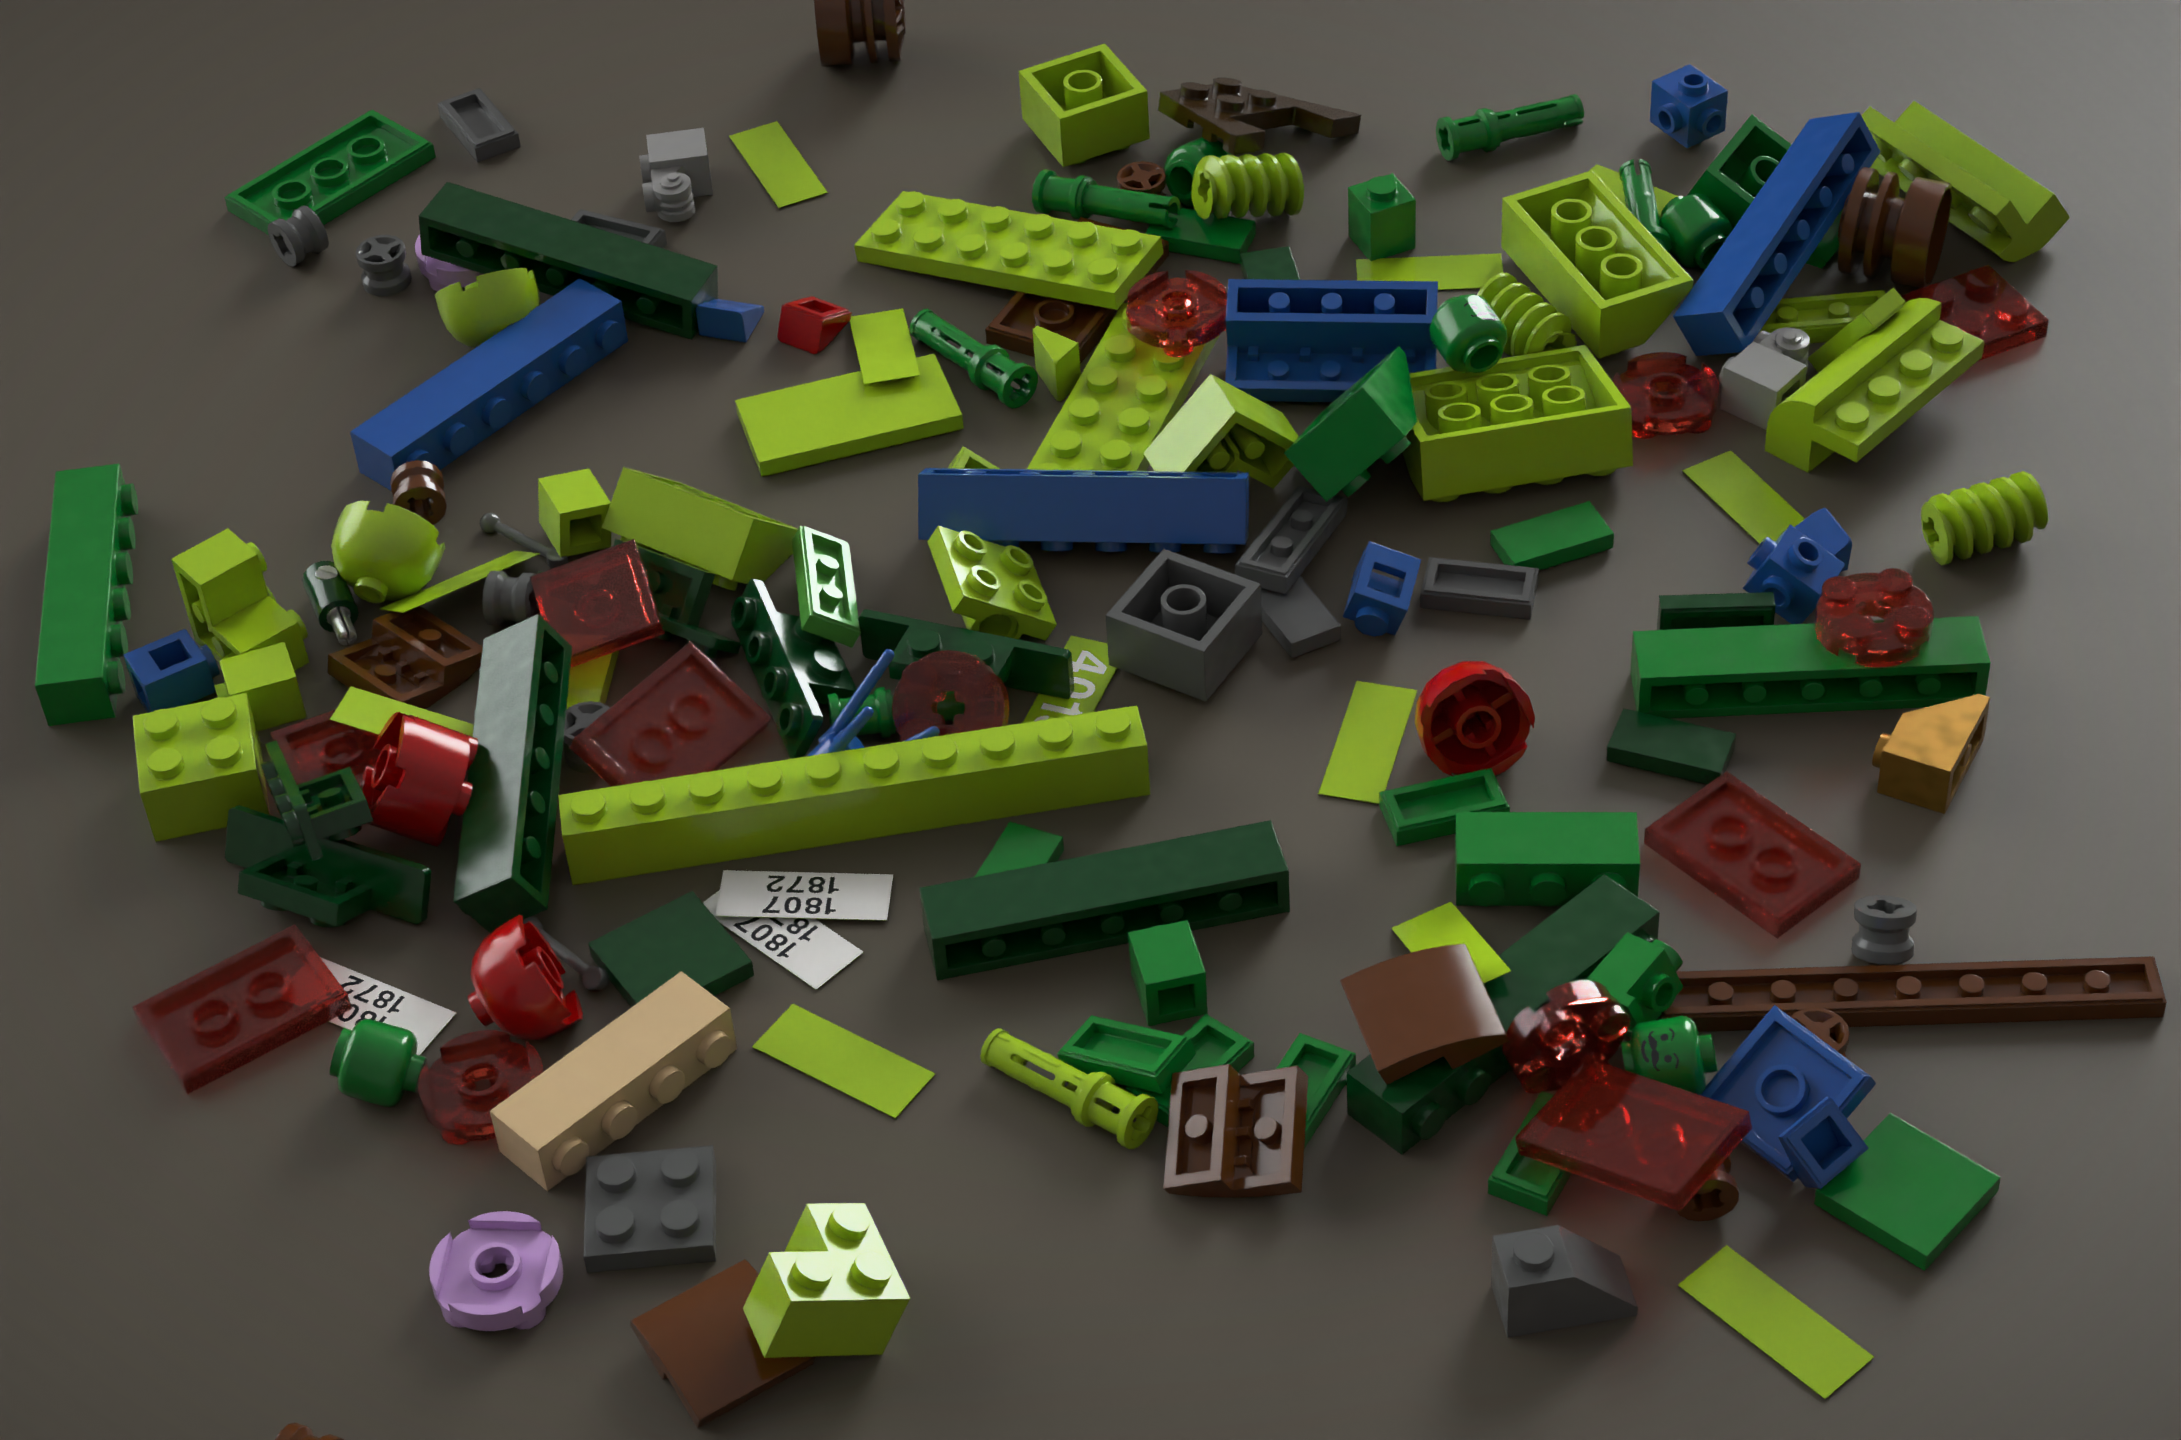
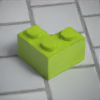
[1143,374,1299,489]
[171,528,309,671]
[743,1203,910,1358]

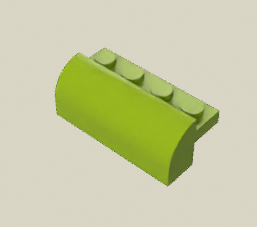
[1861,101,2070,262]
[1765,298,1984,473]

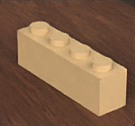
[490,971,737,1191]

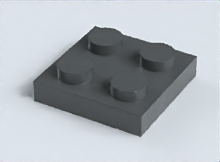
[583,1145,716,1273]

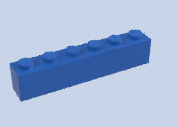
[1673,112,1881,356]
[350,278,628,491]
[918,468,1249,553]

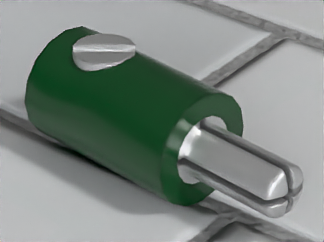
[302,561,359,645]

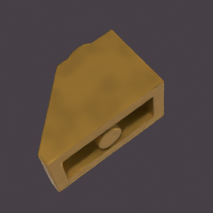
[1872,694,1990,814]

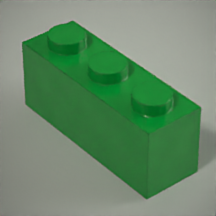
[1455,812,1640,906]

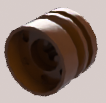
[814,0,906,67]
[1838,167,1952,290]

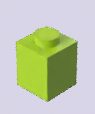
[538,468,611,558]
[214,642,307,731]

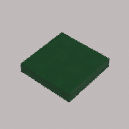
[588,891,754,1007]

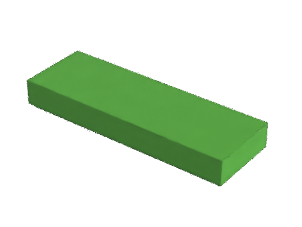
[792,526,861,648]

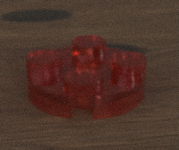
[1126,270,1227,357]
[1613,352,1719,439]
[1815,568,1934,667]
[892,650,1009,742]
[1502,980,1631,1094]
[418,1030,544,1145]

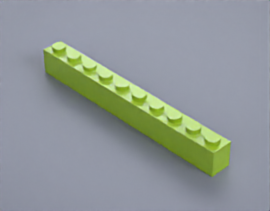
[558,705,1150,885]

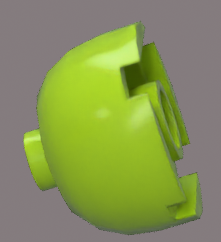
[435,268,540,347]
[331,501,445,603]

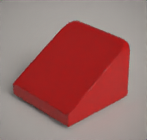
[777,296,852,354]

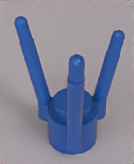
[806,649,940,757]

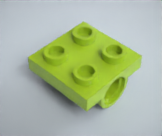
[927,525,1057,641]

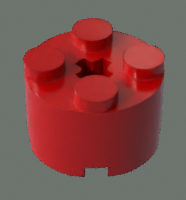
[360,712,478,847]

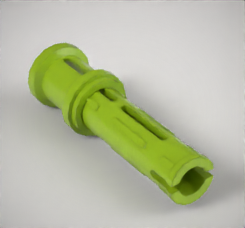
[980,1028,1159,1149]

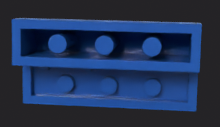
[1225,279,1438,402]

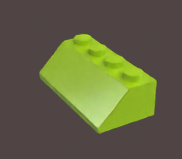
[1501,170,1693,359]

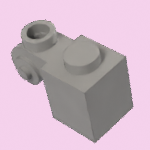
[639,128,713,222]
[1719,327,1810,430]

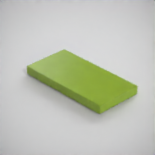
[735,353,964,477]

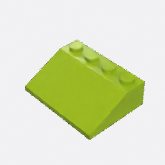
[1402,345,1633,502]

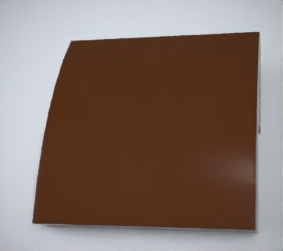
[327,606,483,709]
[1340,944,1510,1085]
[1163,1064,1309,1198]
[630,1259,815,1428]

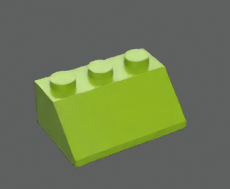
[602,467,798,591]

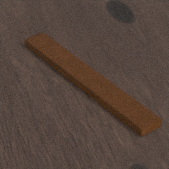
[1658,956,2167,1032]

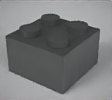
[1106,549,1262,702]

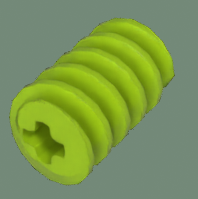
[1192,153,1304,219]
[1477,272,1577,357]
[1921,471,2049,565]

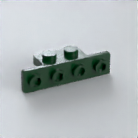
[536,539,741,659]
[731,578,857,759]
[858,609,1074,699]
[260,740,373,861]
[225,805,432,928]

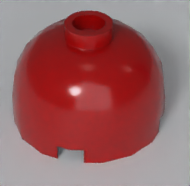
[1414,661,1535,776]
[467,915,583,1040]

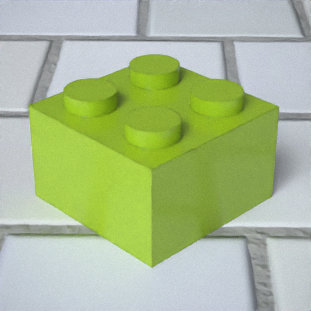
[1019,43,1150,167]
[132,693,270,842]

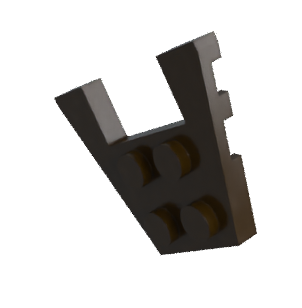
[1158,77,1361,155]

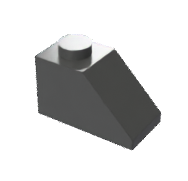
[1491,1225,1638,1338]

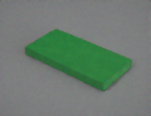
[224,110,436,235]

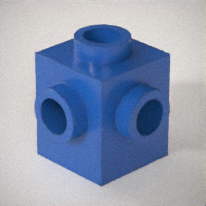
[1650,64,1728,148]
[1742,524,1845,624]

